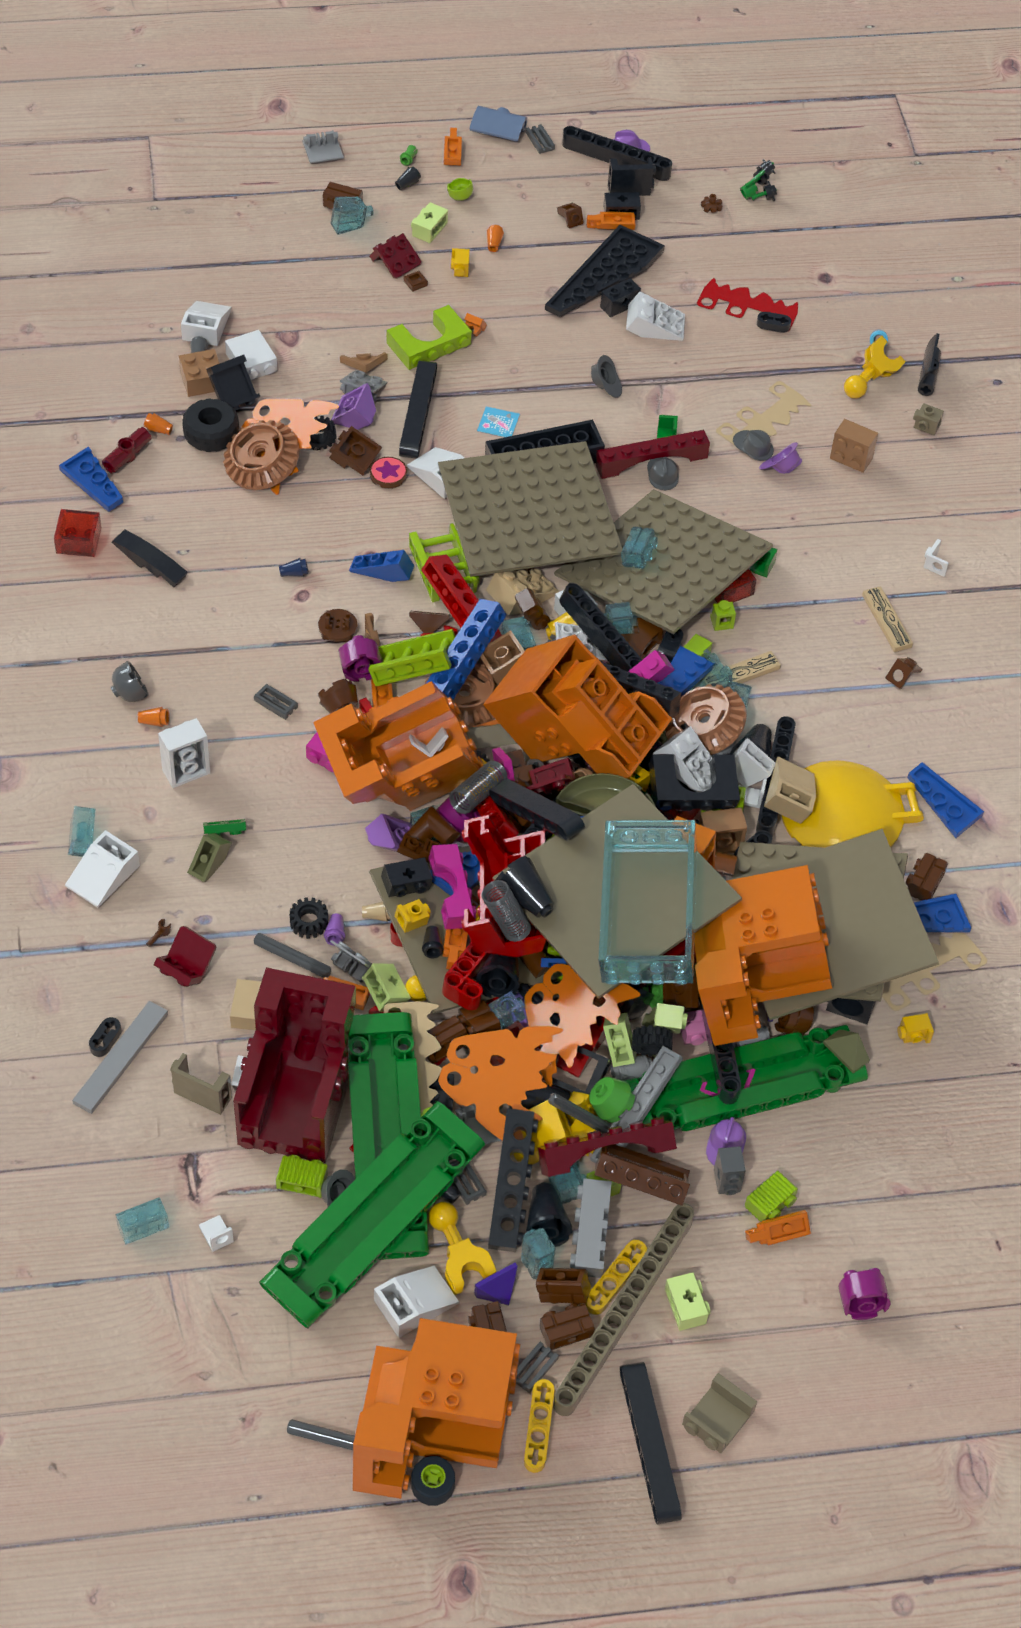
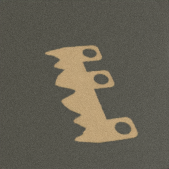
[716,381,811,445]
[882,932,987,1011]
[384,1001,442,1113]

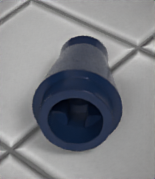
[279,558,309,577]

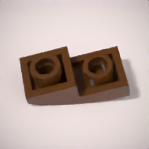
[397,834,440,862]

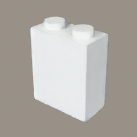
[225,330,277,380]

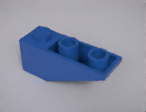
[349,550,414,582]

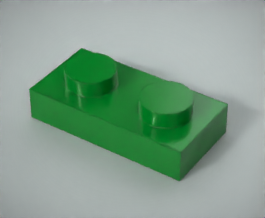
[203,819,246,836]

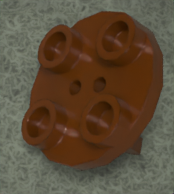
[318,609,358,642]

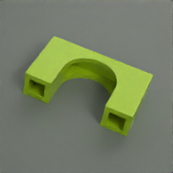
[386,305,472,370]

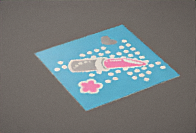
[477,406,520,437]

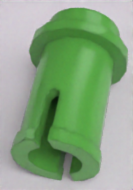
[400,145,418,165]

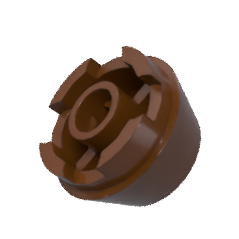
[318,678,358,714]
[774,1006,814,1035]

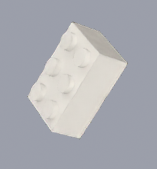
[158,718,210,788]

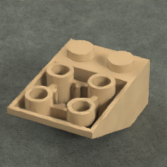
[486,567,559,615]
[764,757,816,824]

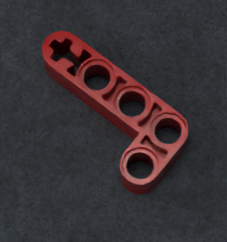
[475,792,518,839]
[442,942,491,1010]

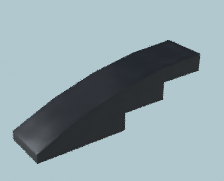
[111,529,188,587]

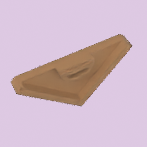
[340,352,388,372]
[365,613,383,662]

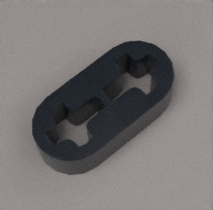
[757,312,791,332]
[89,1017,121,1057]

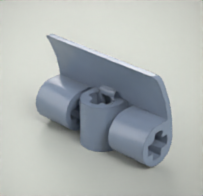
[470,106,527,142]

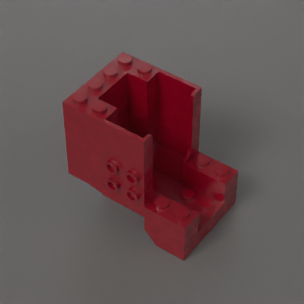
[233,967,356,1164]

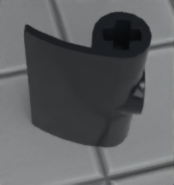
[918,333,941,396]

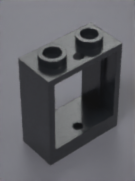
[541,1046,612,1095]

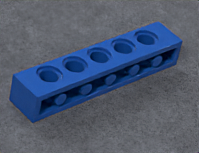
[426,599,507,700]

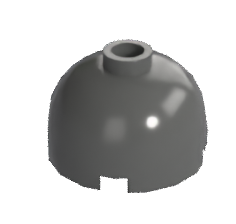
[111,661,149,702]

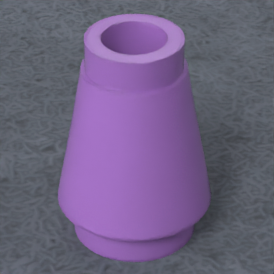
[324,913,345,946]

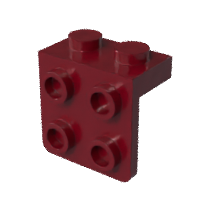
[369,233,421,279]
[526,757,576,797]
[153,926,217,987]

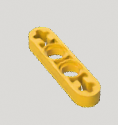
[586,1240,647,1315]
[524,1379,555,1473]

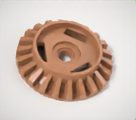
[223,420,300,490]
[425,663,498,728]
[665,684,747,755]

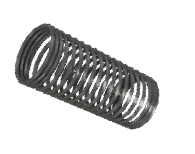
[449,761,507,814]
[482,880,531,942]

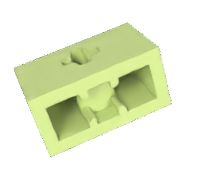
[411,202,448,243]
[362,963,411,1012]
[653,1003,688,1034]
[603,1013,637,1067]
[665,1272,710,1331]

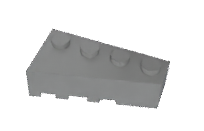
[570,1178,612,1278]

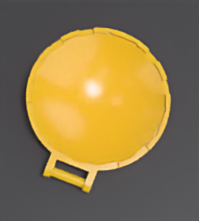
[781,760,924,848]

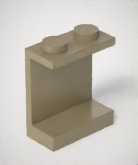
[170,1053,232,1115]
[682,1373,757,1453]

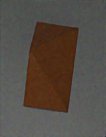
[409,610,450,633]

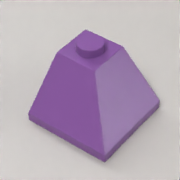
[331,383,376,430]
[365,813,411,852]

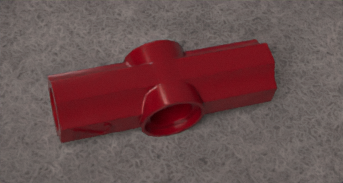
[102,427,152,474]

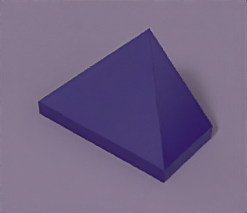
[474,1263,518,1306]

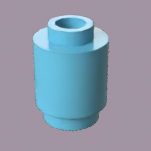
[870,329,888,347]

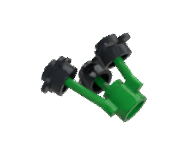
[740,159,777,201]

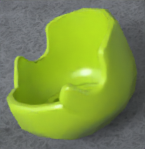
[447,178,473,201]

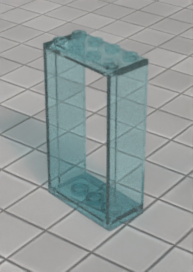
[598,820,697,985]

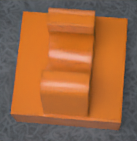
[464,313,487,337]

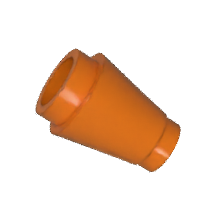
[487,225,504,252]
[144,413,173,435]
[138,707,169,727]

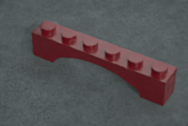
[596,430,710,479]
[537,1117,677,1177]

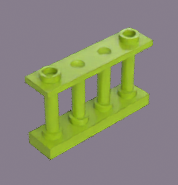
[409,523,480,602]
[368,629,456,686]

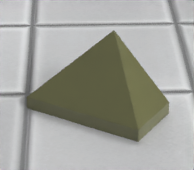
[823,1029,870,1073]

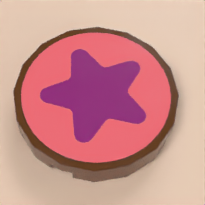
[370,457,407,489]

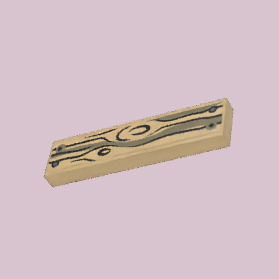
[862,586,913,652]
[701,651,781,688]

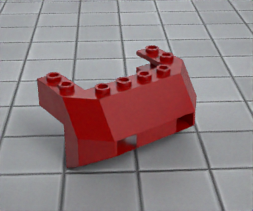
[461,815,546,957]

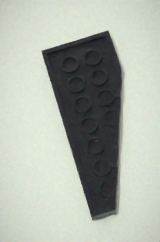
[545,225,665,317]

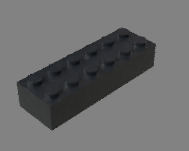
[485,419,605,463]

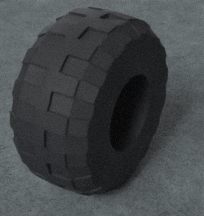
[182,398,239,452]

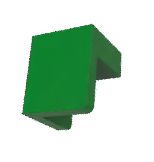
[657,415,678,438]
[750,548,778,578]

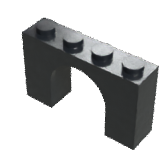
[648,754,740,811]

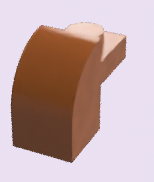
[715,852,738,881]

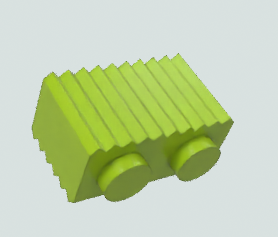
[276,1155,328,1198]
[745,1171,798,1222]

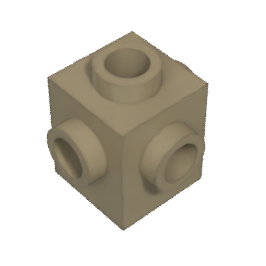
[913,403,944,435]

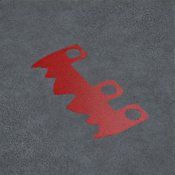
[697,278,798,332]

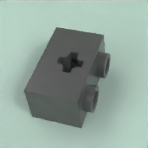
[714,1146,746,1195]

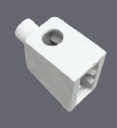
[732,738,775,787]

